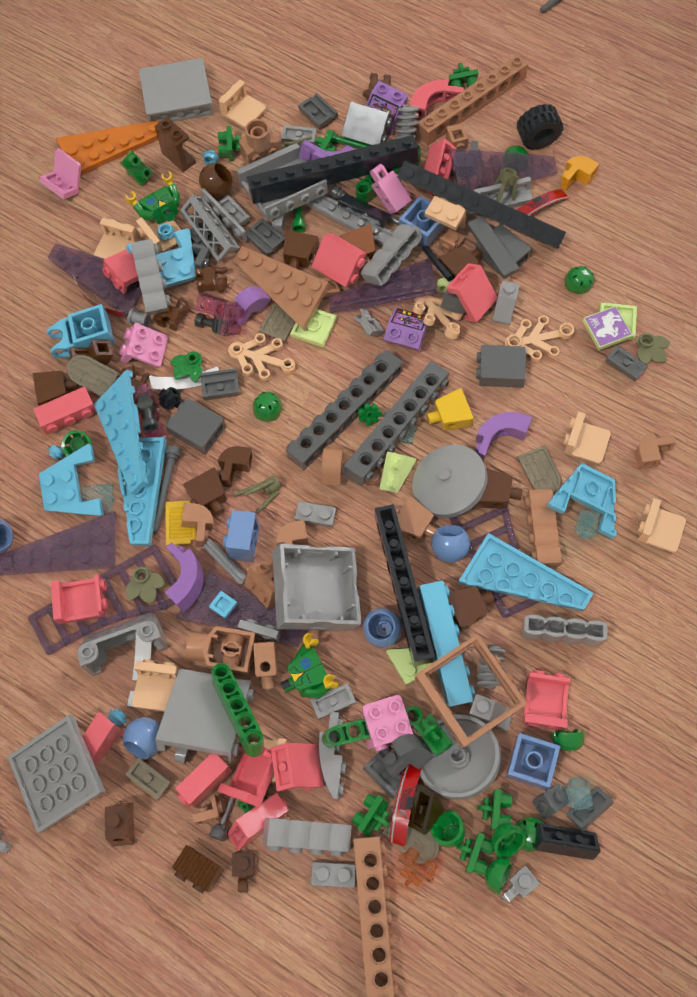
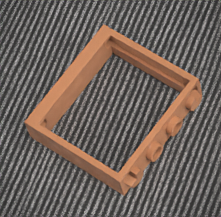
[414,634,527,749]

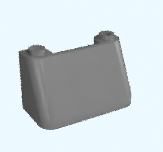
[77,613,169,676]

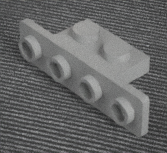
[201,188,251,242]

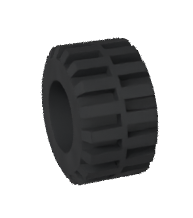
[516,104,564,150]

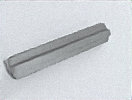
[203,540,246,585]

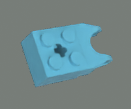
[46,304,115,358]

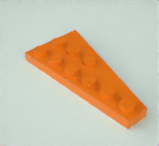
[55,120,159,175]

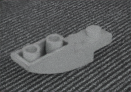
[319,712,346,801]

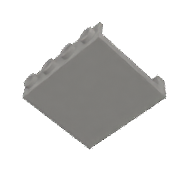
[139,58,214,122]
[237,143,328,221]
[155,668,254,763]

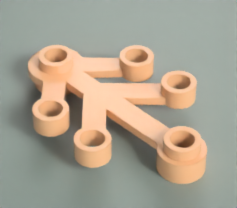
[413,289,463,339]
[505,315,574,363]
[228,333,296,381]

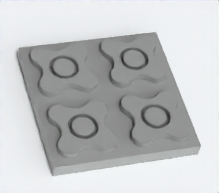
[8,715,106,833]

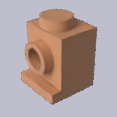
[446,123,468,152]

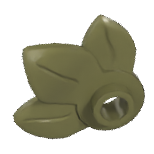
[637,333,670,365]
[126,567,165,604]

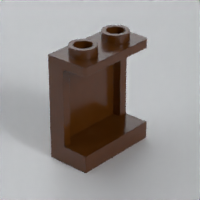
[154,117,196,173]

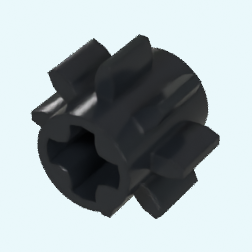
[159,387,182,410]

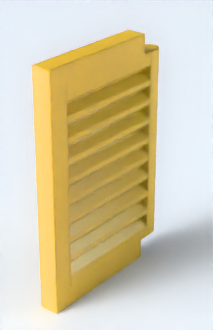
[166,500,197,546]

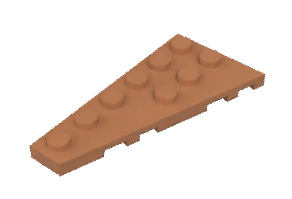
[233,246,330,331]

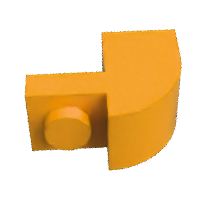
[561,156,599,190]

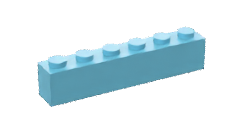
[417,580,475,707]

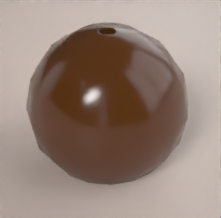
[199,163,232,197]

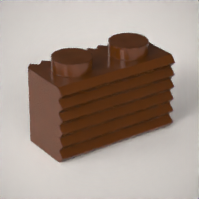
[172,845,224,894]

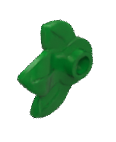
[170,351,203,383]

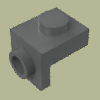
[192,243,211,268]
[532,784,571,820]

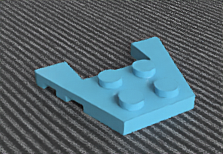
[126,228,196,288]
[39,444,104,517]
[546,463,617,539]

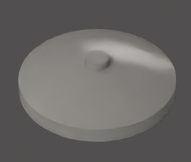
[412,445,488,518]
[420,715,501,800]

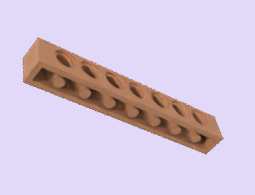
[417,54,529,146]
[353,837,399,997]

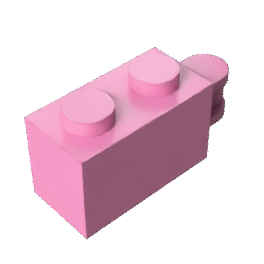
[370,164,412,214]

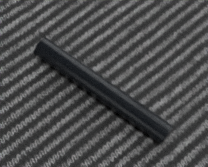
[422,245,453,282]

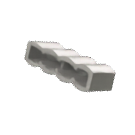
[361,224,423,286]
[131,239,171,315]
[521,615,607,647]
[262,818,352,856]

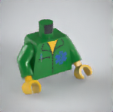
[125,171,181,224]
[280,633,338,699]

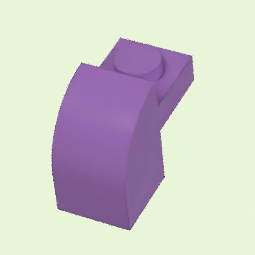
[229,286,271,325]

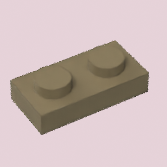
[125,758,172,801]

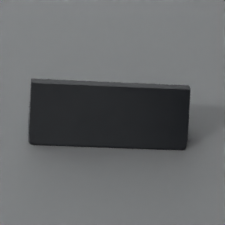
[338,193,392,229]
[535,823,601,860]

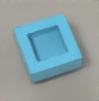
[209,591,238,620]

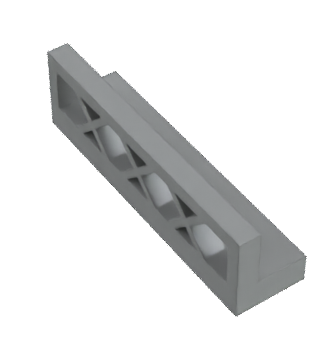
[463,177,533,219]
[181,195,240,262]

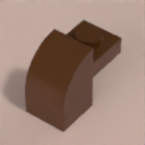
[69,340,113,366]
[218,446,253,487]

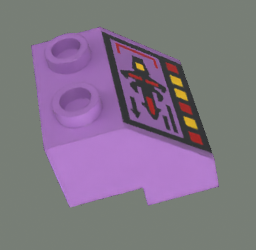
[366,81,408,136]
[384,308,429,352]

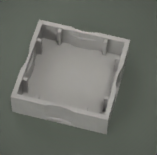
[272,544,361,631]

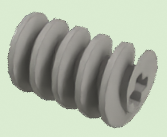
[394,104,419,139]
[476,644,507,689]

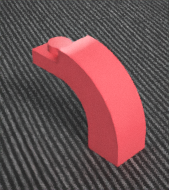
[410,80,464,120]

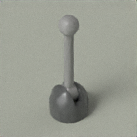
[209,797,234,842]

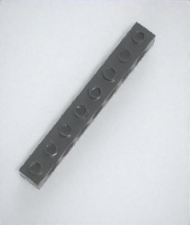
[286,349,403,471]
[343,361,449,486]

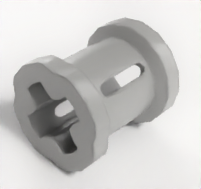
[127,308,151,327]

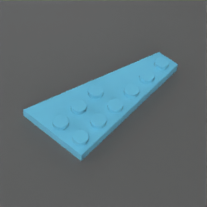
[94,370,148,494]
[115,437,167,546]
[458,533,593,612]

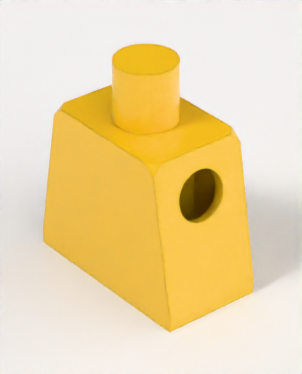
[426,388,474,431]

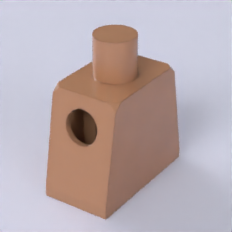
[397,496,438,543]
[253,642,278,690]

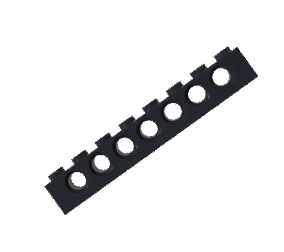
[374,504,435,667]

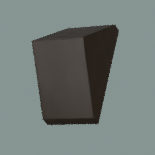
[408,785,445,835]

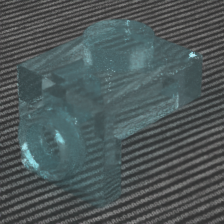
[575,509,600,539]
[564,778,593,810]

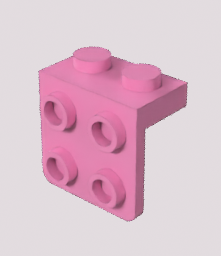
[40,149,81,200]
[119,322,168,367]
[362,695,413,752]

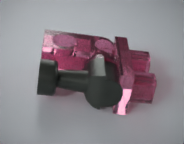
[194,293,244,336]
[134,384,166,438]

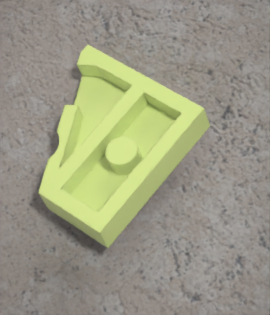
[380,452,417,493]
[386,648,435,686]

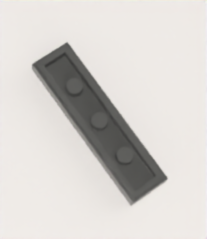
[467,216,519,279]

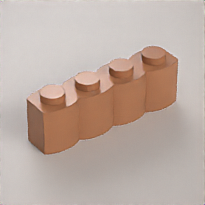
[524,489,561,567]

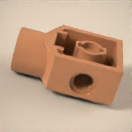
[239,119,279,166]
[186,626,258,677]

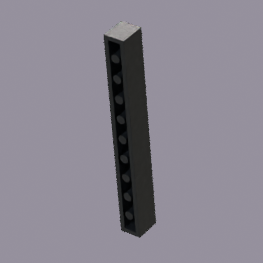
[246,135,418,204]
[397,160,566,249]

